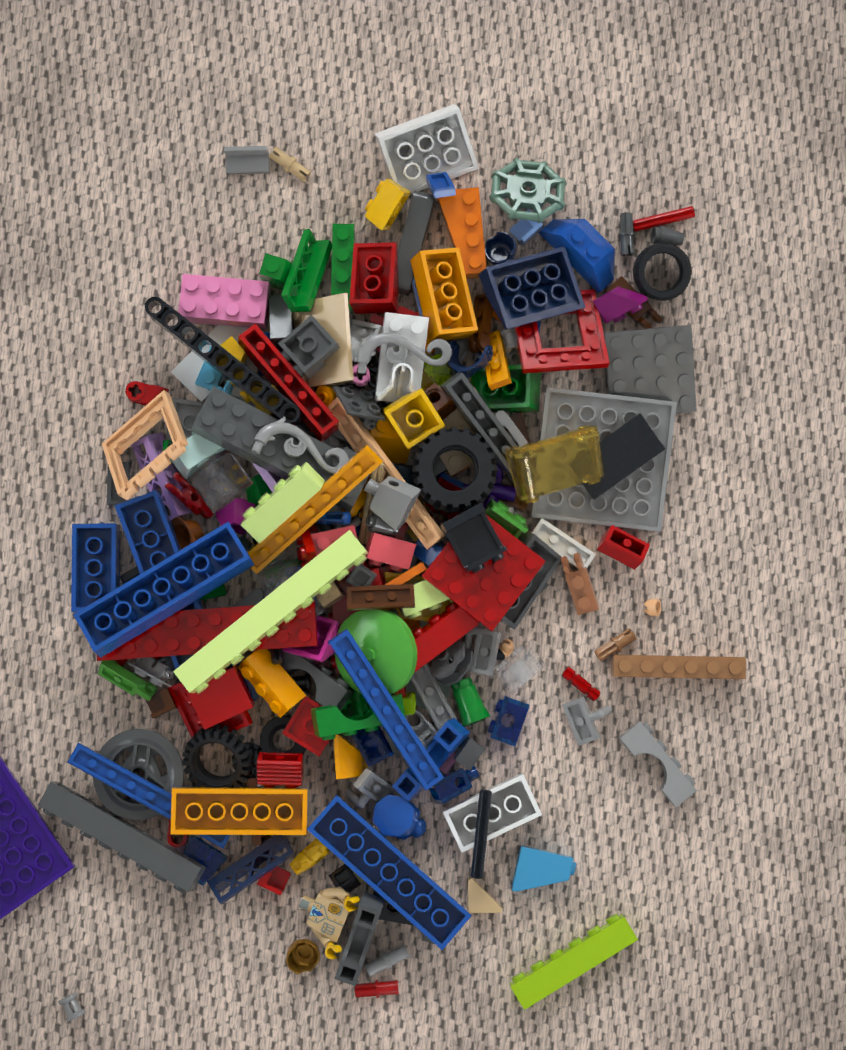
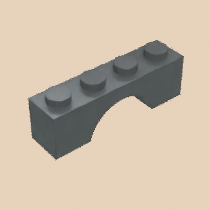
[280,651,354,711]
[335,892,385,986]

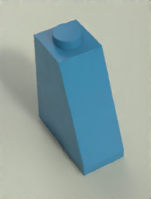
[511,845,576,892]

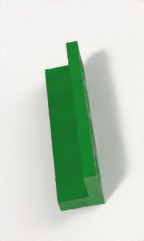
[281,229,332,312]

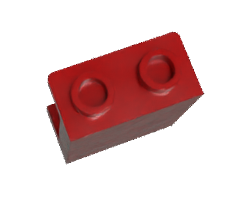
[185,665,255,730]

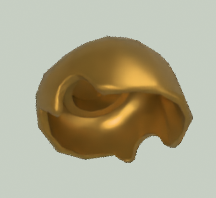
[286,939,320,975]

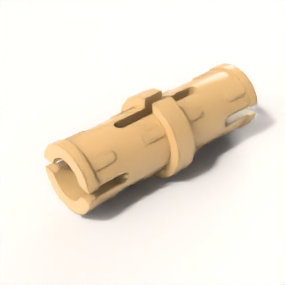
[269,147,312,183]

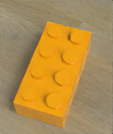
[410,247,478,342]

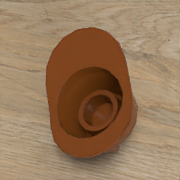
[171,517,205,550]

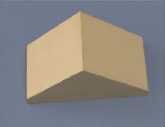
[467,876,503,913]

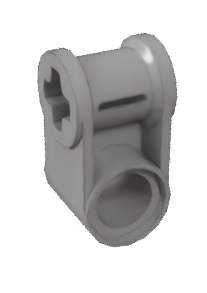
[405,710,438,749]

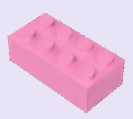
[178,274,271,330]

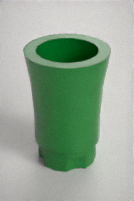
[451,677,491,727]

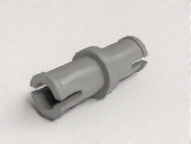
[364,944,410,978]

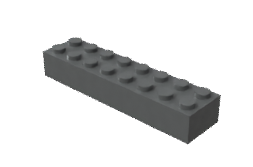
[191,386,369,512]

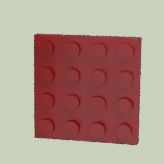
[421,514,546,631]

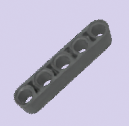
[397,191,435,296]

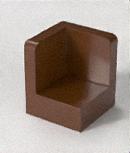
[146,688,177,719]

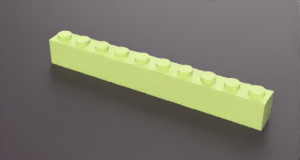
[173,530,368,694]

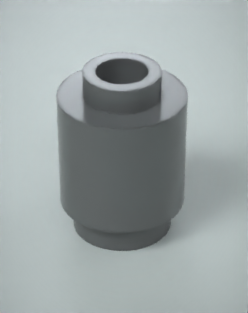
[366,511,399,536]

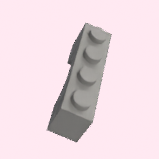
[618,721,697,807]

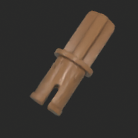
[594,628,637,661]

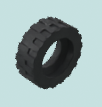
[260,715,307,754]

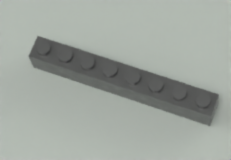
[38,781,206,893]

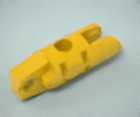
[289,838,330,875]

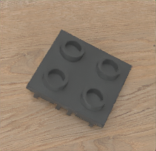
[333,386,386,430]

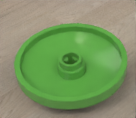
[335,609,417,695]

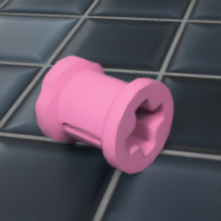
[352,364,370,387]

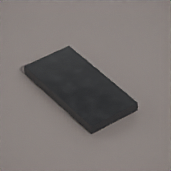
[568,413,665,500]

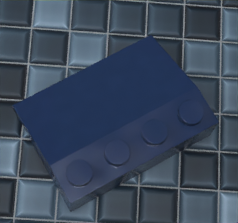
[479,246,585,330]

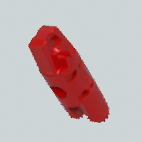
[164,472,215,519]

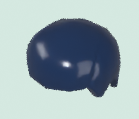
[485,232,517,265]

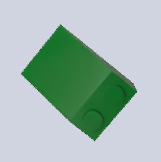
[471,365,541,413]

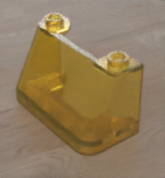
[505,425,604,504]

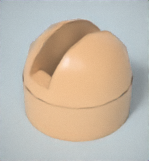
[644,599,661,617]

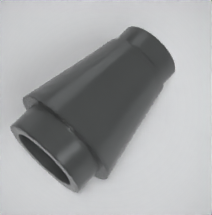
[651,225,684,246]

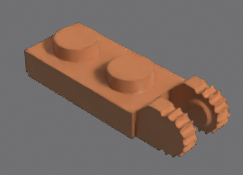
[561,552,599,615]

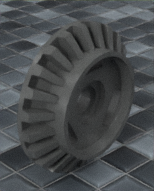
[93,729,184,820]

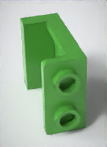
[484,499,528,538]

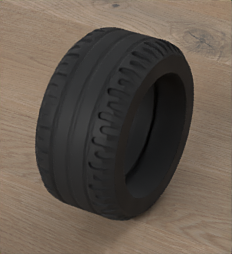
[633,243,692,301]

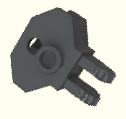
[431,640,473,687]

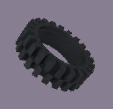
[182,724,254,788]

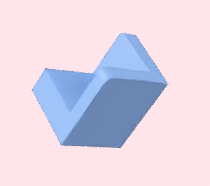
[509,209,543,246]

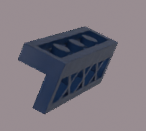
[207,835,295,905]

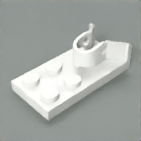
[374,312,429,402]

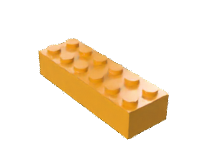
[171,787,307,835]

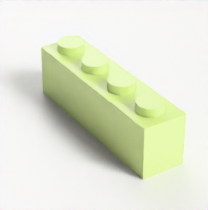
[241,462,325,544]
[400,579,453,619]

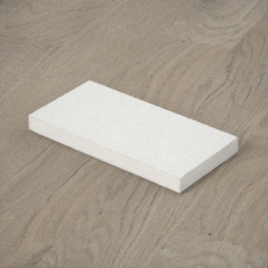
[171,325,248,402]

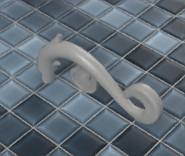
[356,328,452,373]
[251,417,349,475]

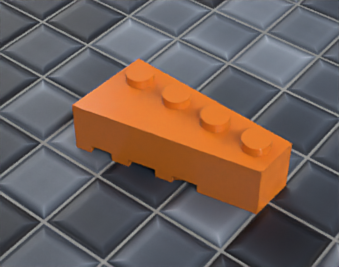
[436,187,486,279]

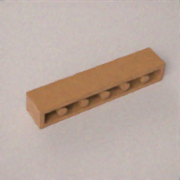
[611,655,746,679]

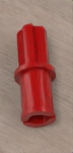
[354,980,399,998]

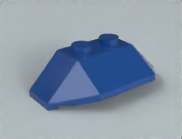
[539,219,615,293]

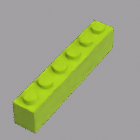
[509,914,638,1010]

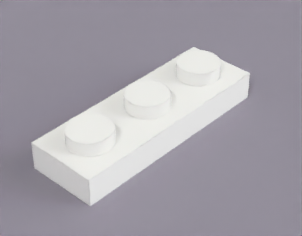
[532,518,596,569]

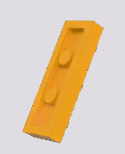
[482,330,512,391]

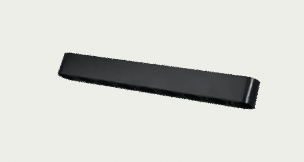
[145,297,302,426]

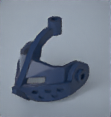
[448,340,493,379]

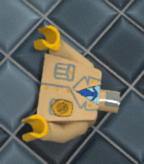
[299,886,360,959]

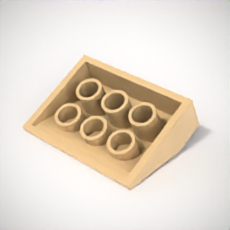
[292,293,354,391]

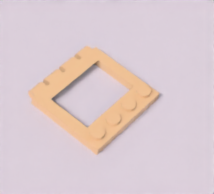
[102,390,188,500]

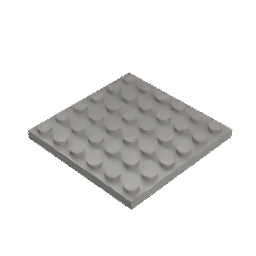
[531,387,677,532]

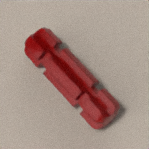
[562,667,601,701]

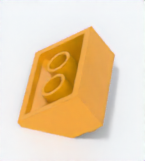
[238,649,306,718]

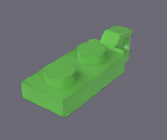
[98,660,157,701]

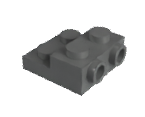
[278,315,340,379]

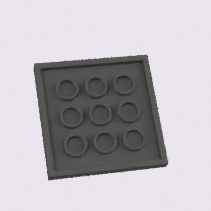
[604,325,697,413]

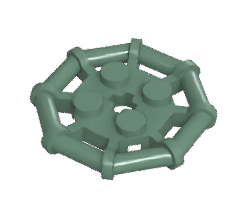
[489,158,567,223]

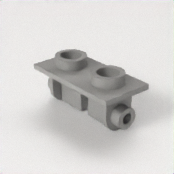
[128,658,174,687]

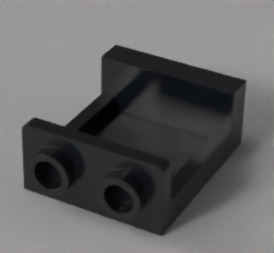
[440,503,507,574]

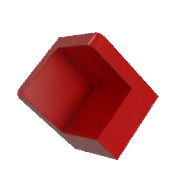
[257,866,291,895]

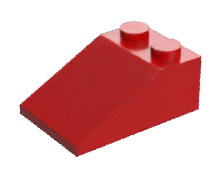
[349,242,399,314]

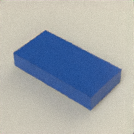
[426,172,456,198]

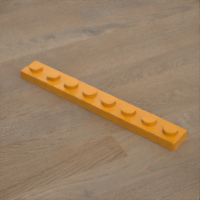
[247,445,382,574]

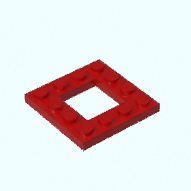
[514,289,610,374]

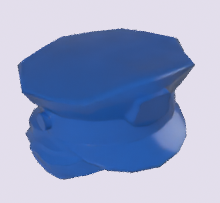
[373,795,427,840]

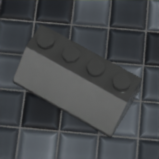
[501,532,561,630]

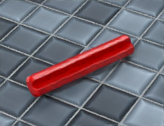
[633,206,695,232]

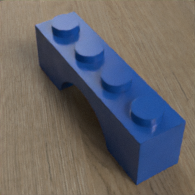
[392,718,470,801]

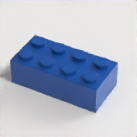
[71,523,120,613]

